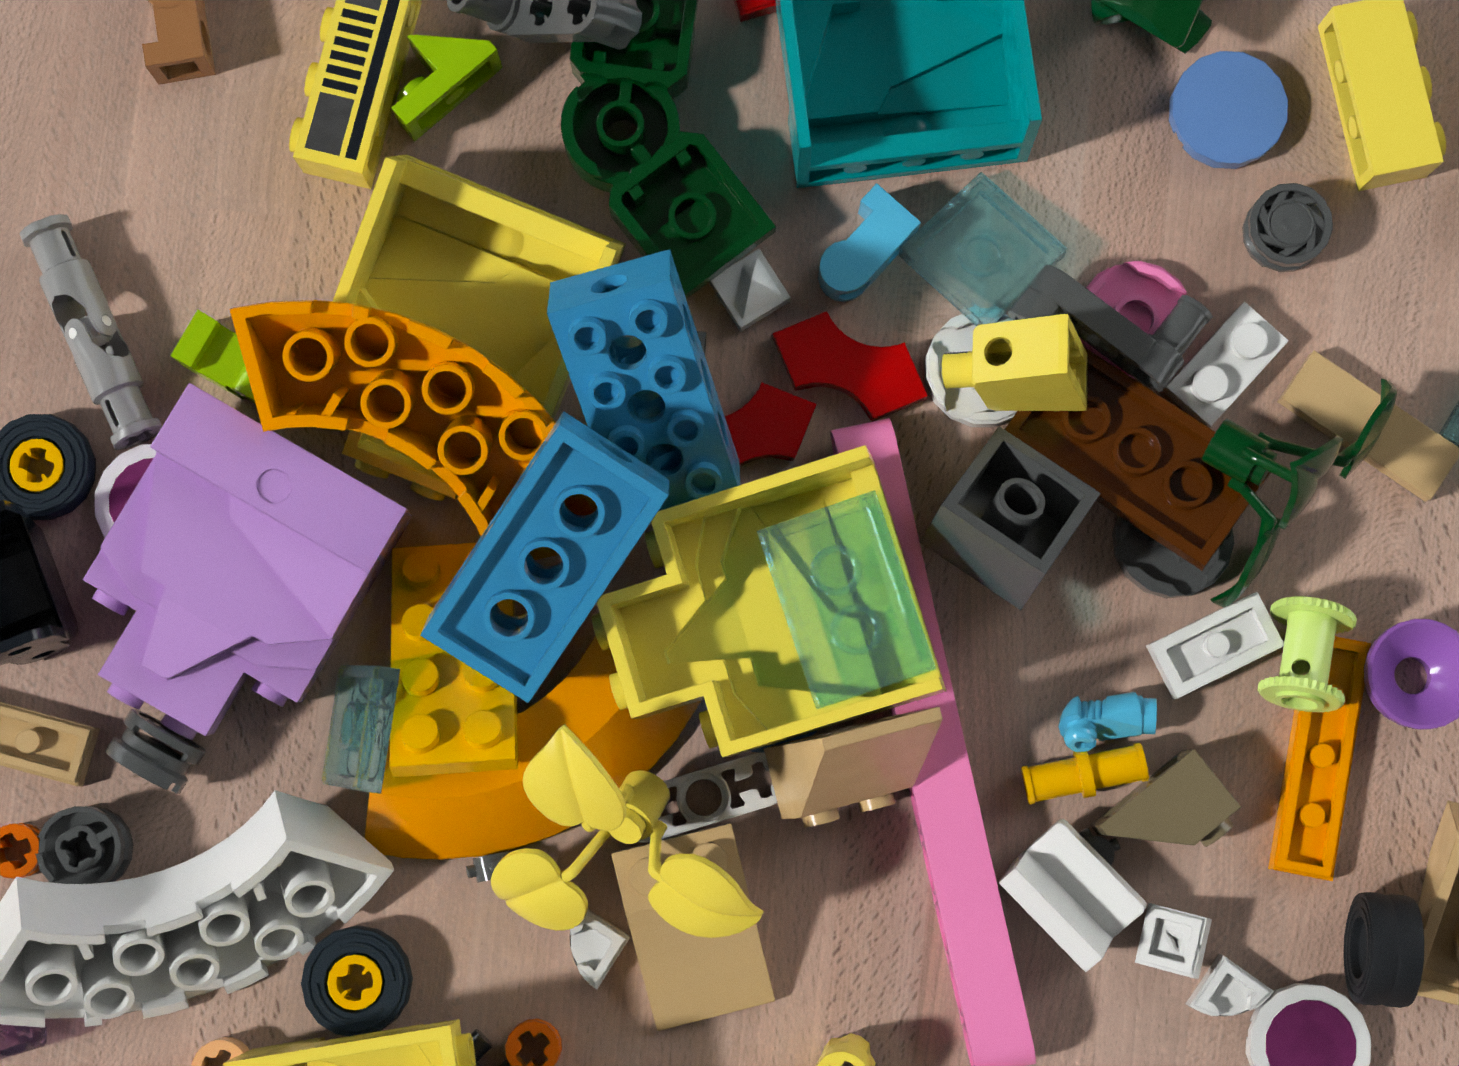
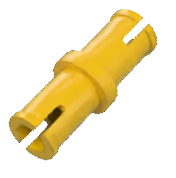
[1021,743,1149,805]

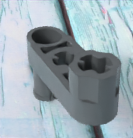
[446,0,642,50]
[1008,264,1213,392]

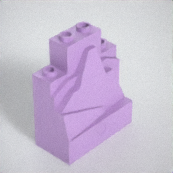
[82,383,412,740]

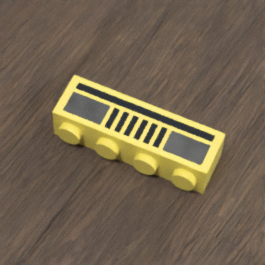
[289,0,422,189]

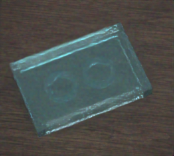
[757,490,937,710]

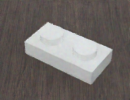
[1162,301,1289,428]
[1146,592,1284,699]

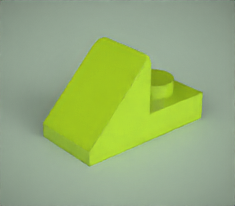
[391,35,503,142]

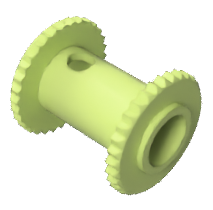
[1257,596,1357,712]

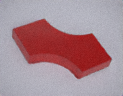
[772,311,928,421]
[725,382,817,467]

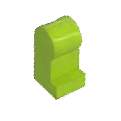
[170,310,256,404]

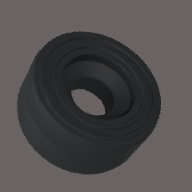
[1343,892,1424,1008]

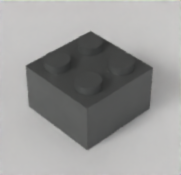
[920,426,1101,610]

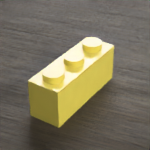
[1318,0,1446,191]

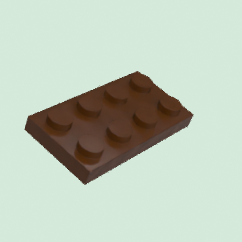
[1004,347,1271,571]

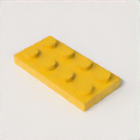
[389,543,518,777]

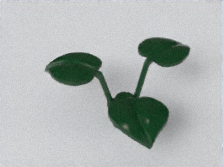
[1201,379,1398,607]

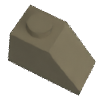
[1090,749,1241,847]

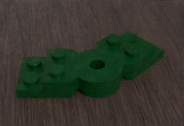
[561,0,776,299]

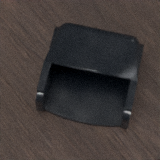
[0,499,78,666]

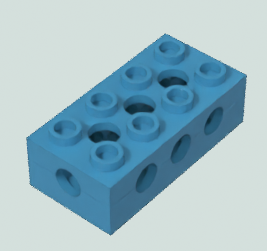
[547,249,741,511]
[420,411,670,703]

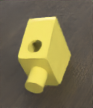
[942,314,1087,411]

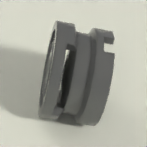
[1242,183,1333,272]
[105,708,206,794]
[35,806,134,884]

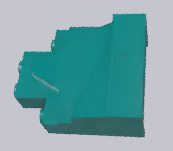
[776,0,1042,188]

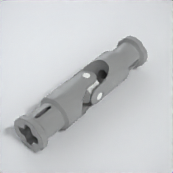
[20,214,162,450]

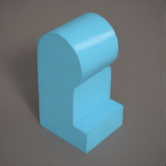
[818,183,921,302]

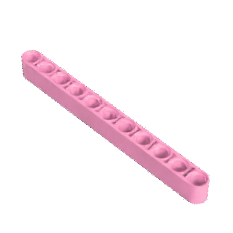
[830,418,1036,1066]

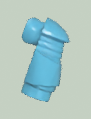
[1058,691,1157,752]

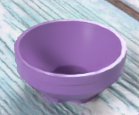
[1364,619,1459,729]

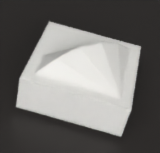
[709,249,791,332]
[1135,903,1212,979]

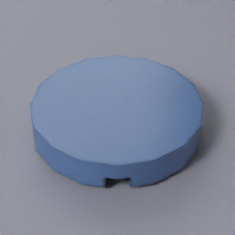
[1169,51,1288,169]

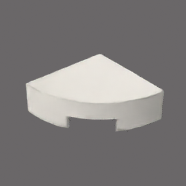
[570,909,631,990]
[1186,954,1274,1016]

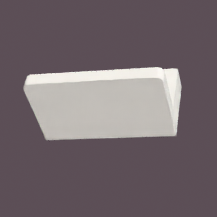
[999,819,1147,972]

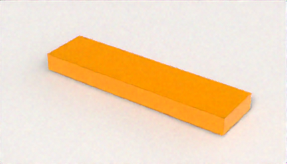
[1268,636,1371,881]

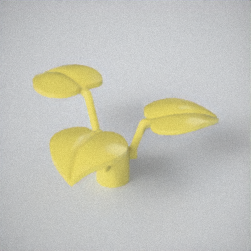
[491,725,764,938]

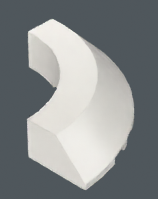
[0,790,394,1028]

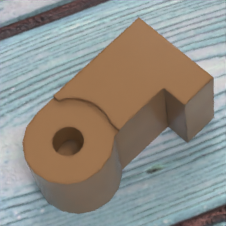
[142,0,216,85]

